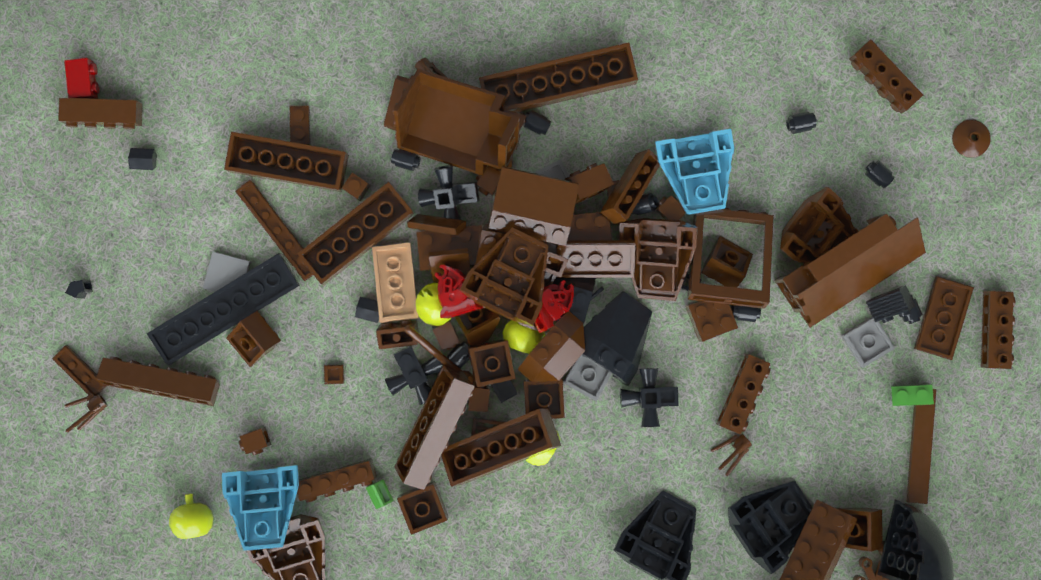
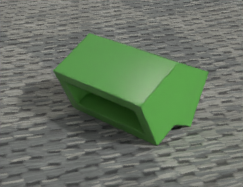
[366,479,394,509]

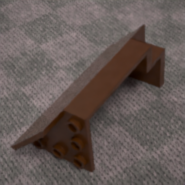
[384,69,526,176]
[774,213,926,328]

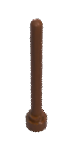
[405,326,474,383]

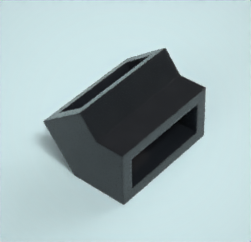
[128,148,157,170]
[65,280,93,299]
[355,297,379,323]

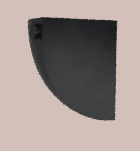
[877,499,954,580]

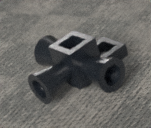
[418,165,480,220]
[385,346,443,405]
[620,368,679,427]

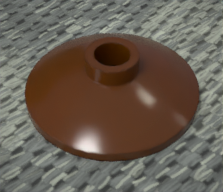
[952,120,991,158]

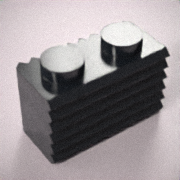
[866,285,916,323]

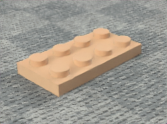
[372,243,419,323]

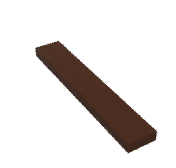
[235,180,313,282]
[906,389,937,504]

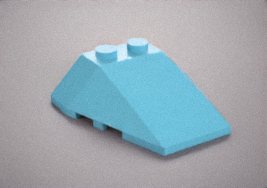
[655,129,734,215]
[222,465,299,551]

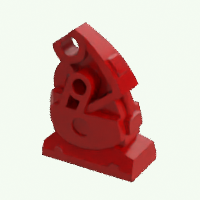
[434,265,484,319]
[535,280,574,333]

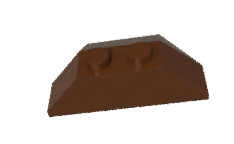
[517,311,585,382]

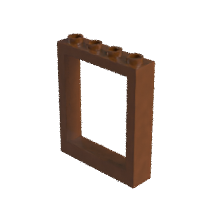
[688,207,774,308]

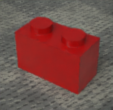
[64,58,100,99]

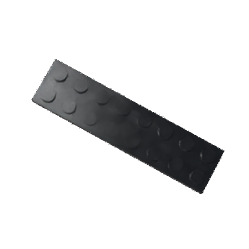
[146,253,300,366]

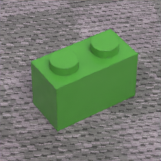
[891,384,934,406]

